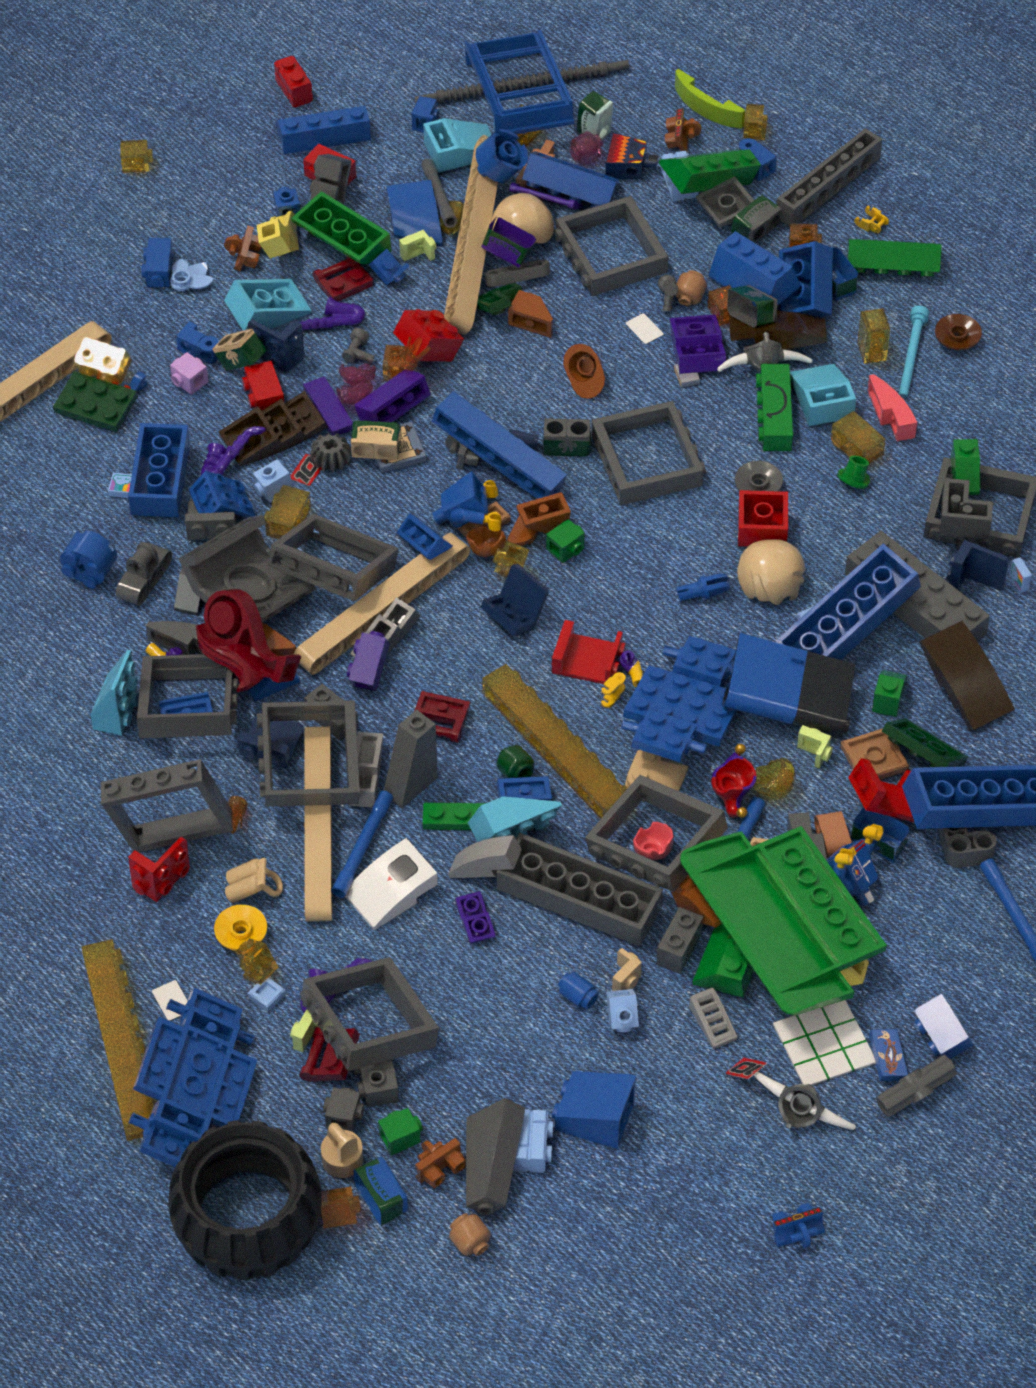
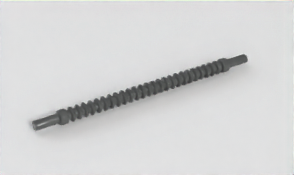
[414,60,629,104]

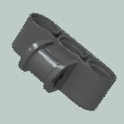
[116,542,172,606]

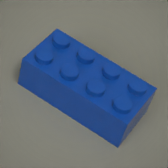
[128,423,190,517]

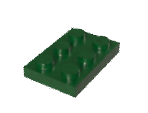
[53,371,138,432]
[881,718,968,767]

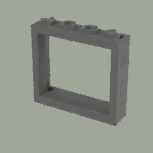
[554,196,668,296]
[591,401,706,505]
[924,457,1036,558]
[268,513,399,601]
[137,654,238,738]
[257,700,360,807]
[101,759,233,852]
[585,775,728,892]
[300,957,439,1071]

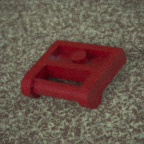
[312,256,373,302]
[414,691,470,743]
[299,1027,360,1081]

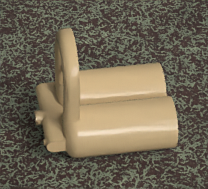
[225,858,283,903]

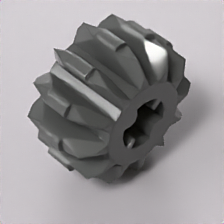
[310,433,351,473]

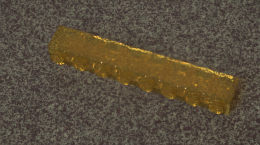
[482,664,628,819]
[81,939,153,1141]

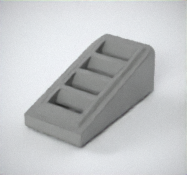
[689,988,738,1049]

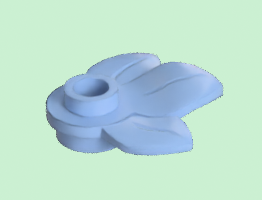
[170,259,213,291]

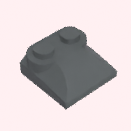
[696,176,754,228]

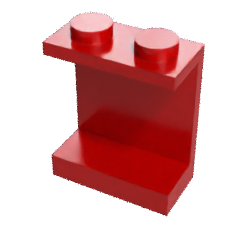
[552,620,626,684]
[848,758,914,822]

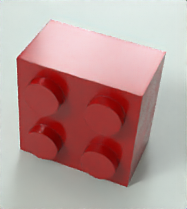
[393,309,464,362]
[738,490,788,547]

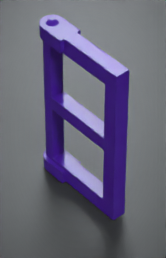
[509,182,584,210]

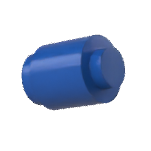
[558,971,599,1010]

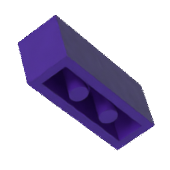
[354,368,431,422]

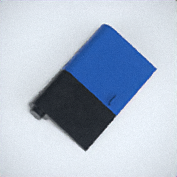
[722,633,856,738]

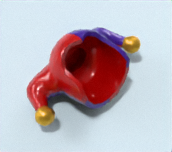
[711,743,757,818]

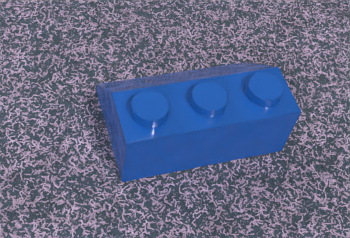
[778,241,833,317]

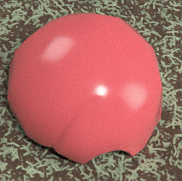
[633,822,674,861]

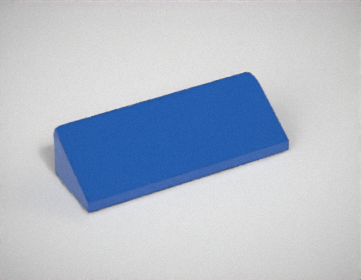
[397,513,453,560]

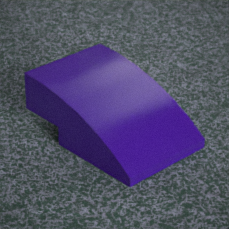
[669,314,726,374]

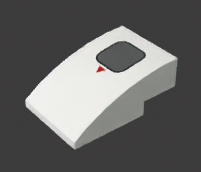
[345,838,438,930]

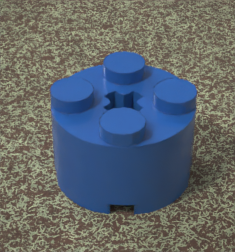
[476,129,528,183]
[60,530,118,589]

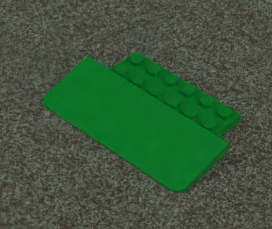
[680,826,887,1015]

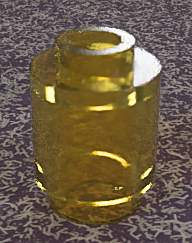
[439,200,464,234]

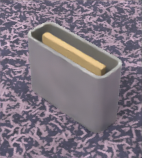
[674,364,700,388]

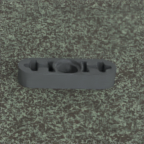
[485,260,551,287]

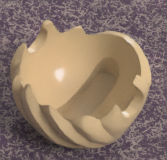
[491,193,554,244]
[737,540,806,605]

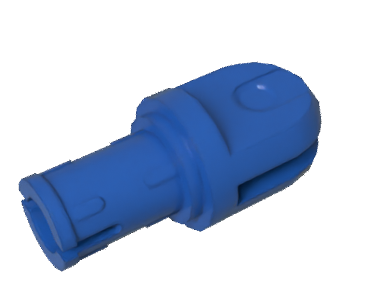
[676,574,731,602]

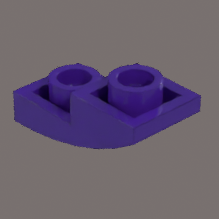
[455,891,496,944]

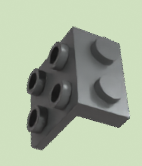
[185,499,237,540]

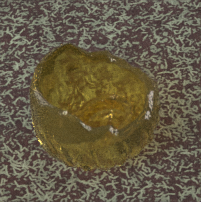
[753,758,796,801]

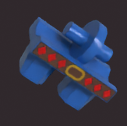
[772,1203,825,1248]

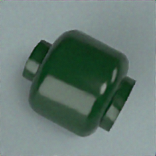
[496,745,534,778]

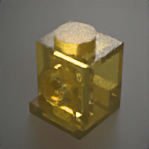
[743,103,768,140]
[235,938,279,985]

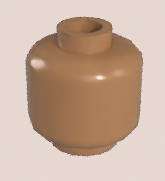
[675,270,707,306]
[449,1213,491,1256]

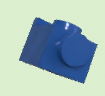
[411,96,440,132]
[273,187,300,217]

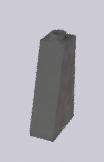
[384,710,438,809]
[466,1098,525,1216]

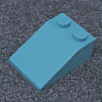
[224,279,312,331]

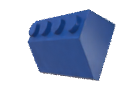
[275,106,371,154]
[522,151,620,208]
[708,231,800,307]

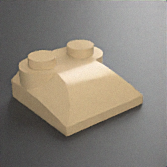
[624,750,688,801]

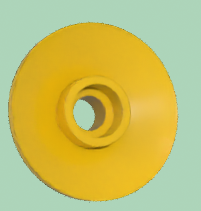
[214,905,267,951]

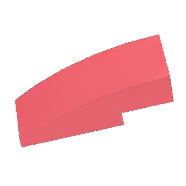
[867,374,917,441]

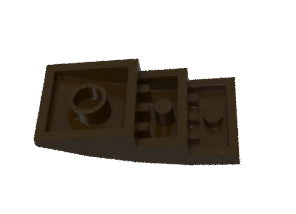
[729,310,827,350]
[218,391,328,466]
[919,620,1015,731]

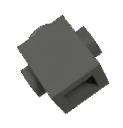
[323,1087,364,1133]

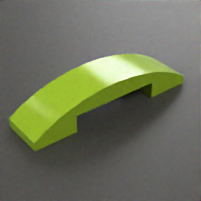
[675,69,745,129]

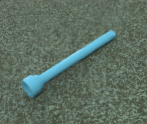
[899,306,930,399]

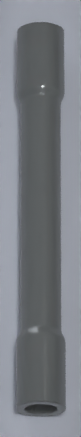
[421,158,457,228]

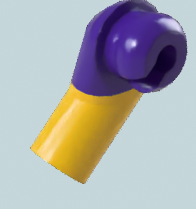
[145,643,183,656]
[619,650,643,687]

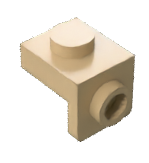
[612,948,642,991]

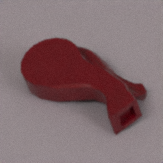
[195,589,301,692]

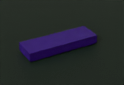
[303,376,353,436]

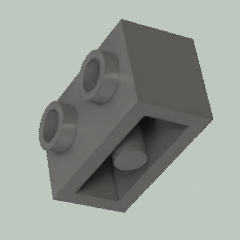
[354,1059,399,1107]

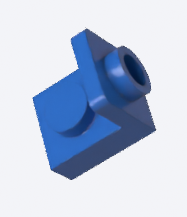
[369,249,410,286]

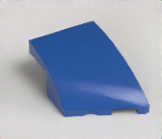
[386,180,443,246]

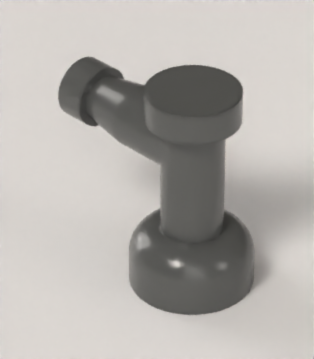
[658,274,678,311]
[342,328,375,364]

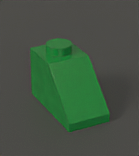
[950,439,980,495]
[872,670,907,717]

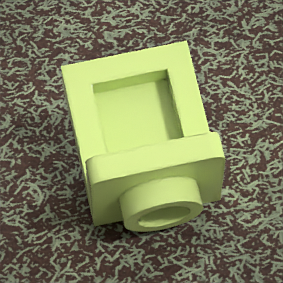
[399,230,436,261]
[797,725,833,769]
[290,1009,319,1052]

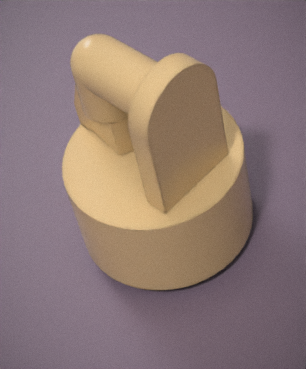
[321,1123,363,1178]

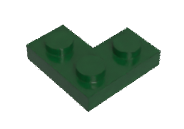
[476,283,522,315]

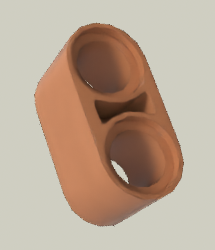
[814,811,851,858]

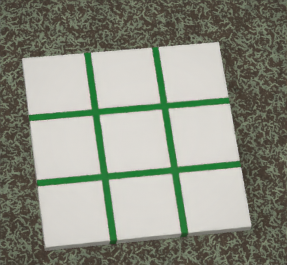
[773,1000,876,1086]

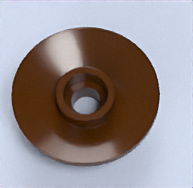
[935,314,982,350]

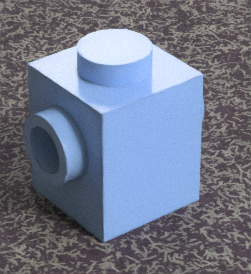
[253,459,294,503]
[606,989,639,1032]

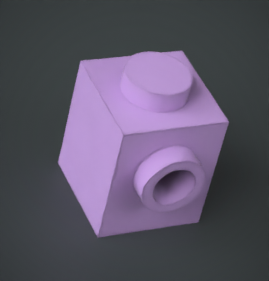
[170,352,208,395]

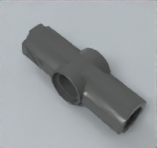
[875,1054,957,1117]

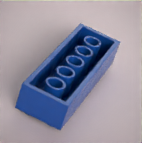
[775,543,921,660]
[902,765,1036,829]

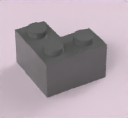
[939,478,993,539]

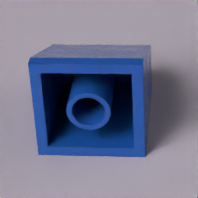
[552,1071,636,1149]

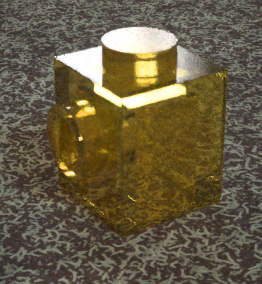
[120,140,153,173]
[492,541,529,577]

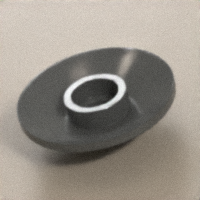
[735,461,783,491]

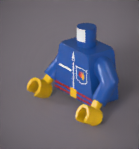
[432,471,502,531]
[826,824,883,906]

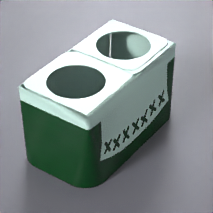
[577,91,613,144]

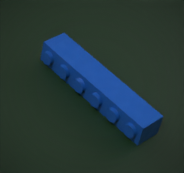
[432,391,567,499]

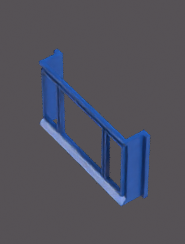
[464,30,574,134]

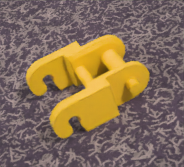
[854,206,889,233]
[601,672,626,708]

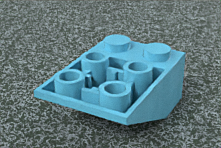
[423,118,492,173]
[790,364,856,426]
[90,650,139,735]
[468,796,562,842]

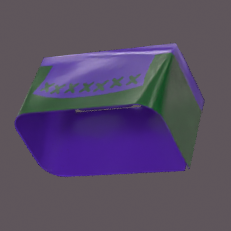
[481,216,536,268]

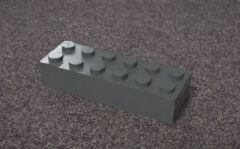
[845,530,990,641]
[497,832,663,947]

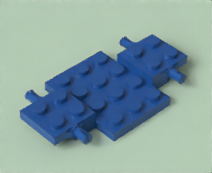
[621,636,738,762]
[129,988,257,1167]

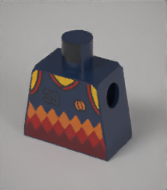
[605,133,659,179]

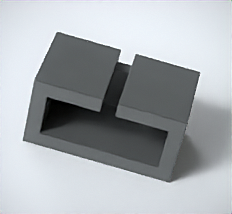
[310,154,352,205]

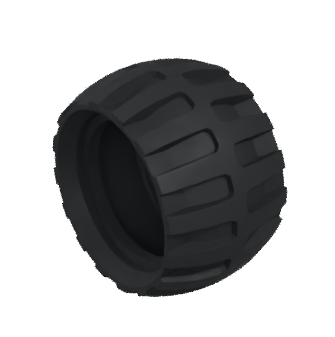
[168,1120,322,1280]

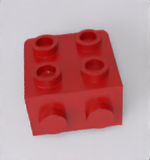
[128,837,190,902]

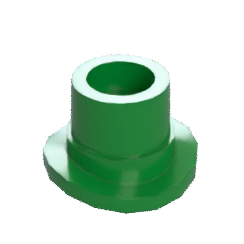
[837,455,870,489]

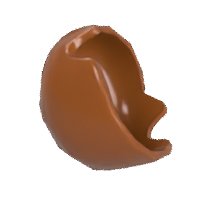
[466,525,506,557]

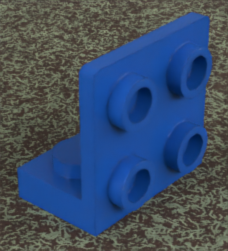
[188,470,256,518]

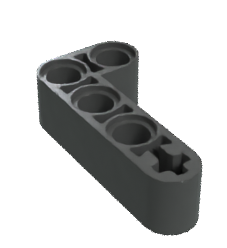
[937,828,996,868]

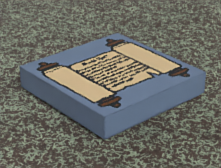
[375,422,427,473]

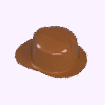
[563,344,605,399]

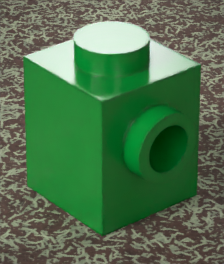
[546,519,585,563]
[378,1108,423,1156]

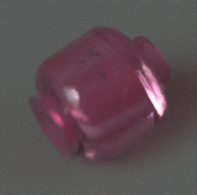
[569,131,603,165]

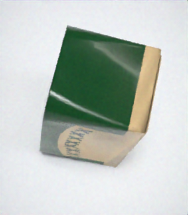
[212,329,267,371]
[351,420,402,460]

